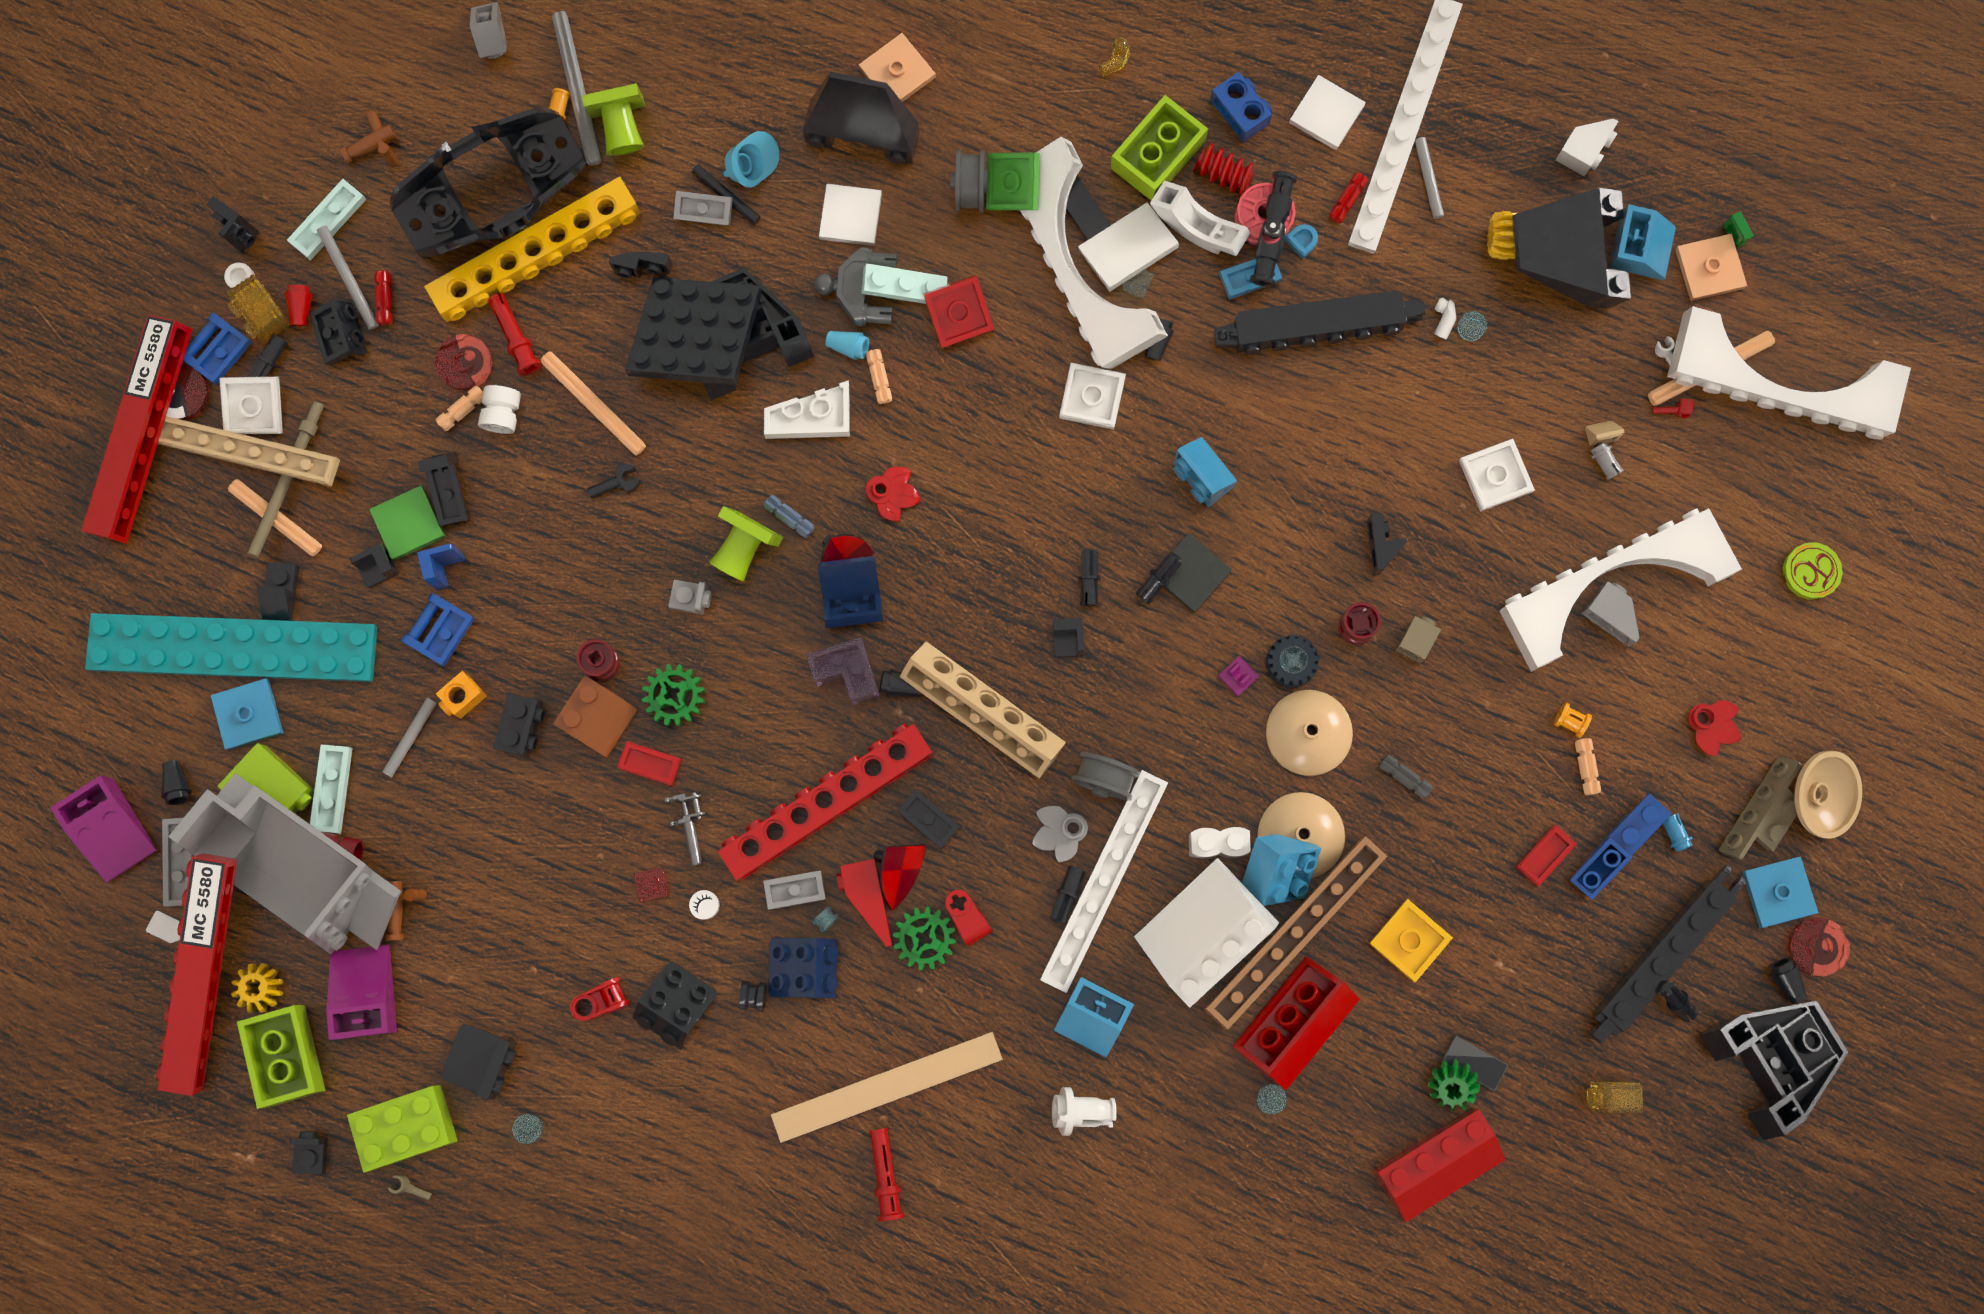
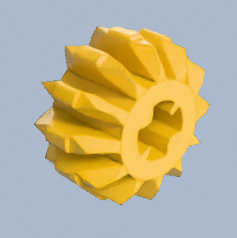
[1487,211,1517,260]
[231,963,284,1013]

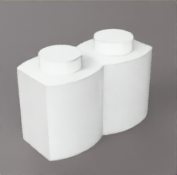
[1188,827,1251,859]

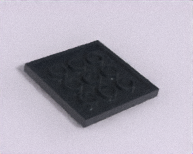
[625,277,762,385]

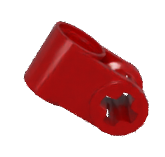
[945,890,993,947]
[570,977,630,1022]

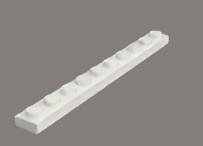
[1348,0,1463,254]

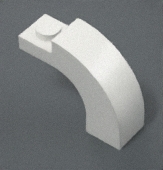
[1150,181,1250,256]

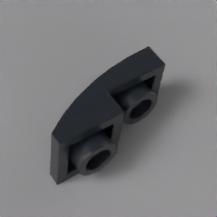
[609,252,673,279]

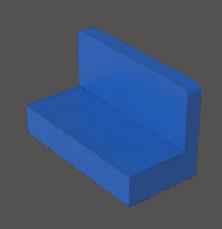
[417,544,465,590]

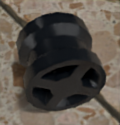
[739,980,767,1012]

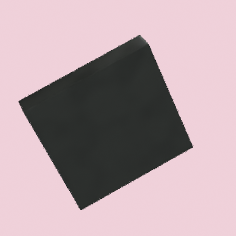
[1164,533,1232,613]

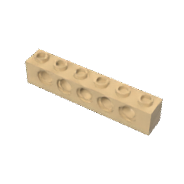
[900,642,1066,779]

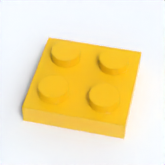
[1368,899,1453,983]

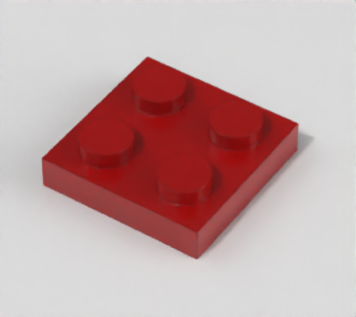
[923,275,994,348]

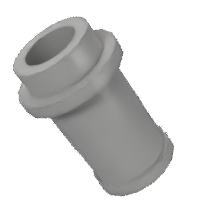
[1591,442,1624,480]

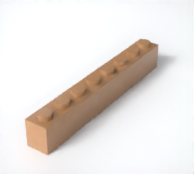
[1203,836,1387,1030]

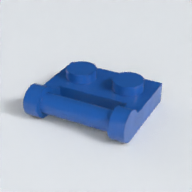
[183,312,253,386]
[400,592,475,667]

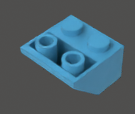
[1609,204,1676,280]
[1173,437,1237,507]
[1242,834,1321,906]
[1054,977,1134,1057]

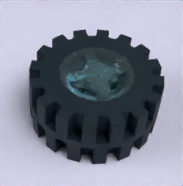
[1266,634,1319,688]

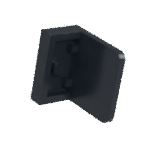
[632,962,717,1050]
[441,1024,517,1100]

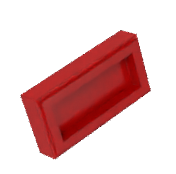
[617,741,682,787]
[1515,824,1577,887]

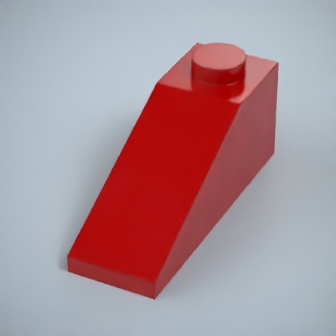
[836,859,893,948]

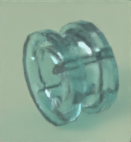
[811,906,840,934]

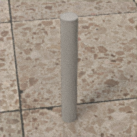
[1415,137,1444,219]
[382,698,437,777]

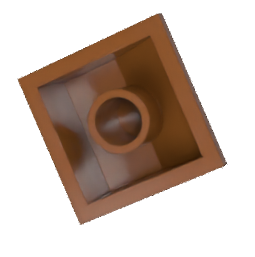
[553,675,638,758]

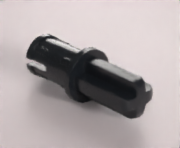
[247,334,288,377]
[1078,549,1101,607]
[1136,552,1182,604]
[1050,865,1086,924]
[1659,980,1698,1022]

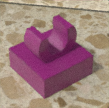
[1218,656,1259,697]

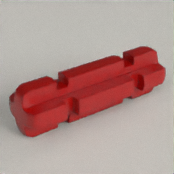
[1329,172,1368,224]
[374,271,393,326]

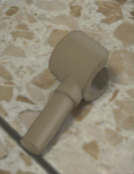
[388,1175,432,1200]

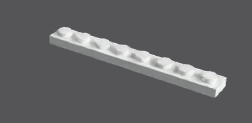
[1040,770,1168,993]

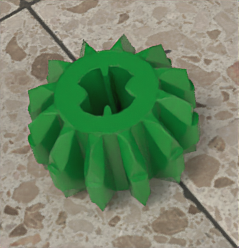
[1428,1059,1480,1112]

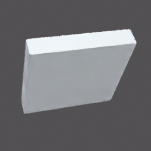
[1289,75,1366,150]
[819,184,882,246]
[1059,363,1126,430]
[220,377,283,434]
[1459,439,1535,512]

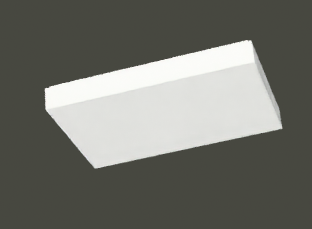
[1078,203,1179,292]

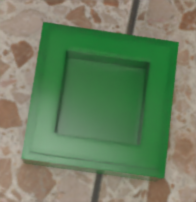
[1723,211,1754,249]

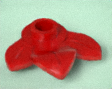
[865,467,921,522]
[1688,700,1742,757]

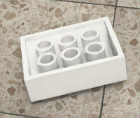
[1134,858,1279,1008]

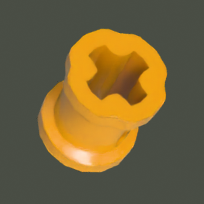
[1553,702,1592,738]

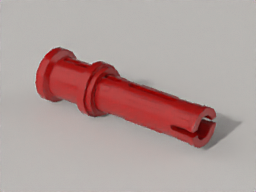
[487,293,542,376]
[869,1128,905,1222]

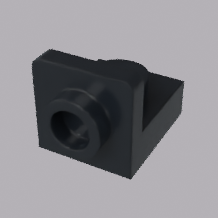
[290,1131,328,1174]

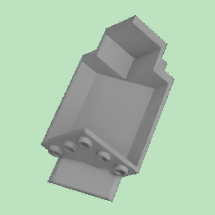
[168,773,401,954]

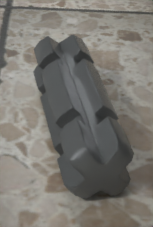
[1379,755,1433,799]

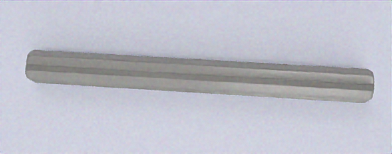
[552,11,601,166]

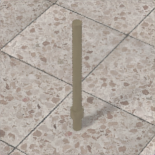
[247,401,324,558]

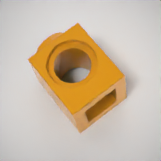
[436,671,487,719]

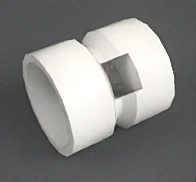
[478,385,521,434]

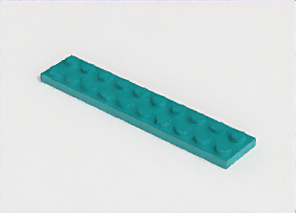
[85,613,378,682]

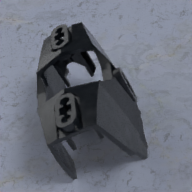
[390,108,586,257]

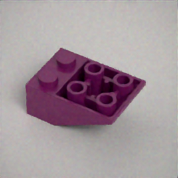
[50,775,158,883]
[326,945,397,1040]

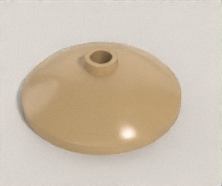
[1266,690,1353,776]
[1794,751,1862,838]
[1257,792,1345,878]

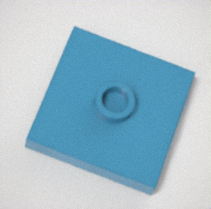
[211,678,284,751]
[1742,856,1818,928]

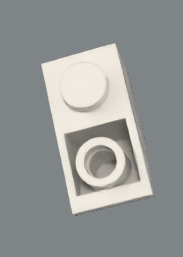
[1556,119,1618,176]

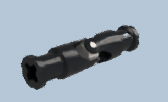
[1249,171,1298,287]

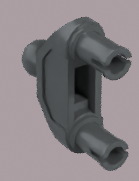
[813,247,897,327]

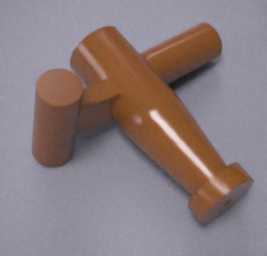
[340,111,399,167]
[386,881,427,941]

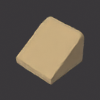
[1585,421,1624,447]

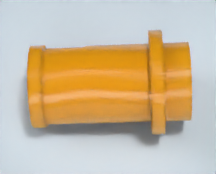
[548,88,570,122]

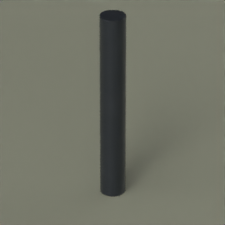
[692,164,761,225]

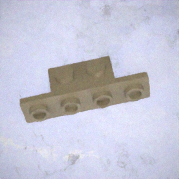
[1719,756,1802,860]

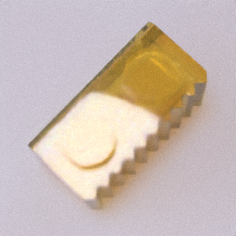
[226,274,290,343]
[1587,1081,1643,1114]

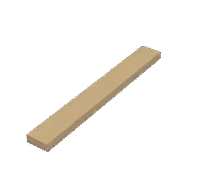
[158,416,340,487]
[771,1032,1003,1143]

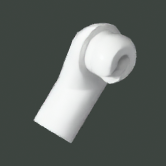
[1434,298,1456,340]

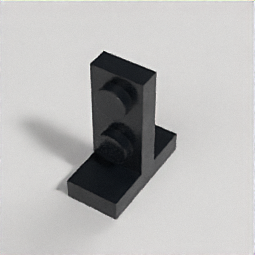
[418,451,469,526]

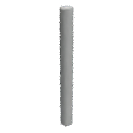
[317,226,379,330]

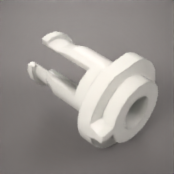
[1052,1087,1116,1136]

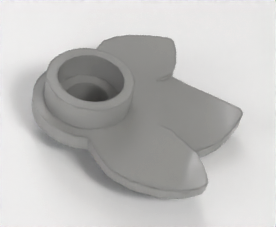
[1032,806,1088,863]

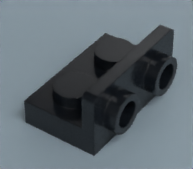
[206,196,259,253]
[309,299,367,365]
[493,693,545,758]

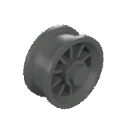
[950,150,987,213]
[1070,752,1140,801]

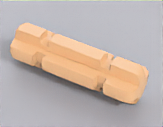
[866,349,892,404]
[436,386,483,431]
[1575,738,1601,795]

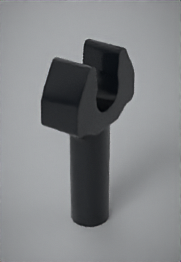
[587,464,641,498]

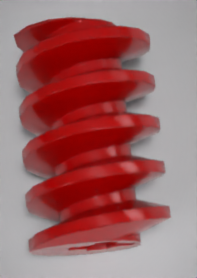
[1192,142,1255,197]

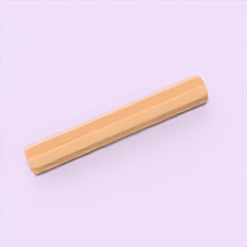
[228,479,322,556]

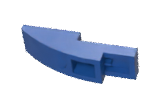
[1570,793,1672,900]

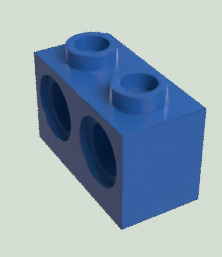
[1210,72,1272,143]

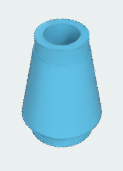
[826,331,869,360]

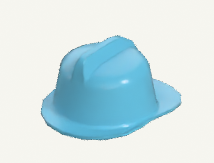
[723,131,779,188]

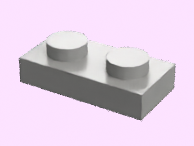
[673,191,733,226]
[763,870,826,910]

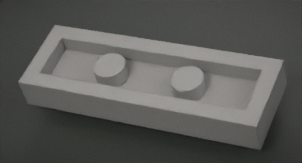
[162,818,193,907]

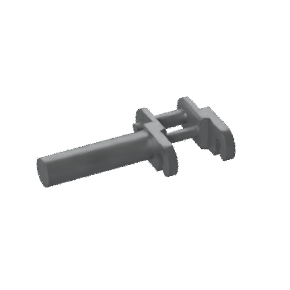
[664,792,705,866]

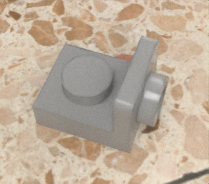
[668,580,712,615]

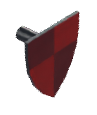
[820,534,874,563]
[874,844,926,911]

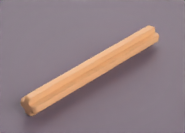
[1648,331,1775,406]
[540,351,646,456]

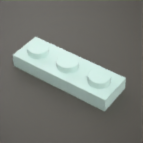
[287,179,366,261]
[861,263,947,304]
[310,745,353,834]

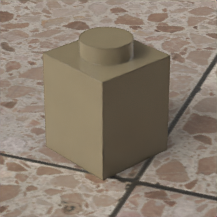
[1395,616,1441,664]

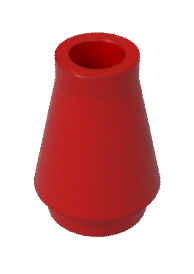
[284,285,313,327]

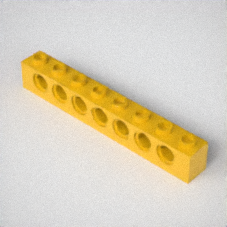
[424,177,641,322]

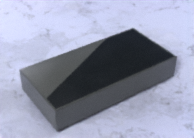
[1440,1036,1508,1091]

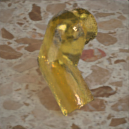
[1099,38,1131,77]

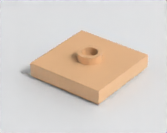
[859,33,936,102]
[1675,234,1747,301]

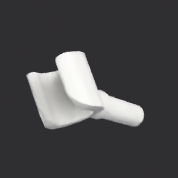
[1655,336,1675,365]

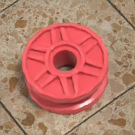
[1234,183,1296,246]

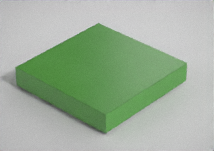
[986,153,1040,210]
[369,485,446,561]

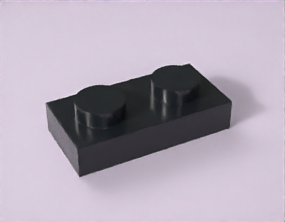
[897,789,960,850]

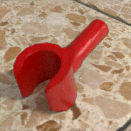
[1652,399,1695,419]

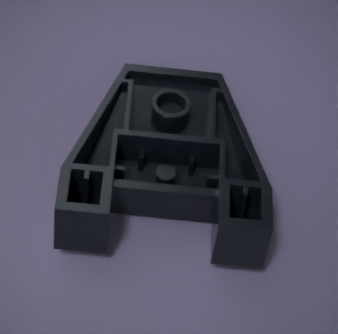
[803,72,919,164]
[1512,188,1631,309]
[703,268,814,401]
[1700,1001,1849,1140]

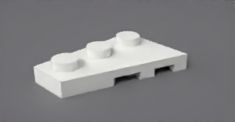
[764,380,850,439]

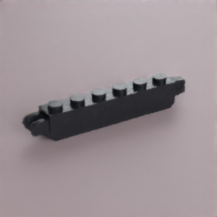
[1214,291,1427,355]
[1588,864,1746,1043]

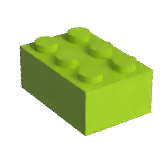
[1110,95,1208,201]
[237,1005,326,1109]
[347,1085,458,1173]

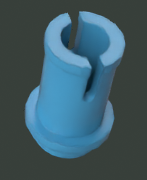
[1663,813,1693,853]

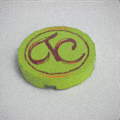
[1782,542,1843,600]

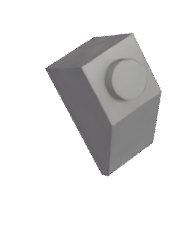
[470,2,507,59]
[1582,582,1640,647]

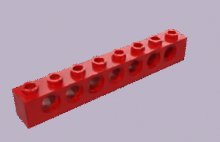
[718,723,933,882]

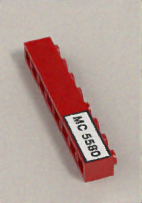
[81,315,193,544]
[156,853,237,1096]

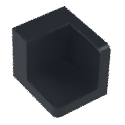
[349,544,399,588]
[1053,618,1084,658]

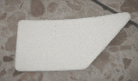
[146,911,180,943]

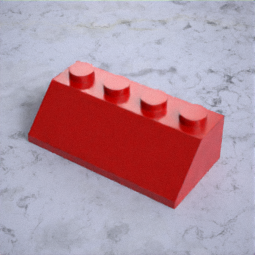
[1232,956,1360,1091]
[1373,1108,1506,1223]

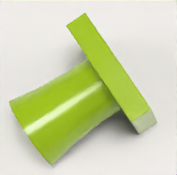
[582,84,645,156]
[709,506,784,581]

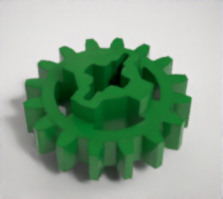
[642,664,706,727]
[893,907,956,971]

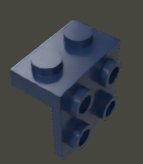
[818,556,883,628]
[768,938,838,998]

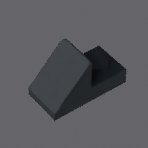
[1367,513,1408,575]
[257,562,299,621]

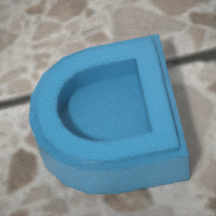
[1284,224,1318,259]

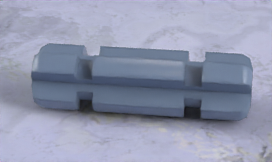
[764,495,814,538]

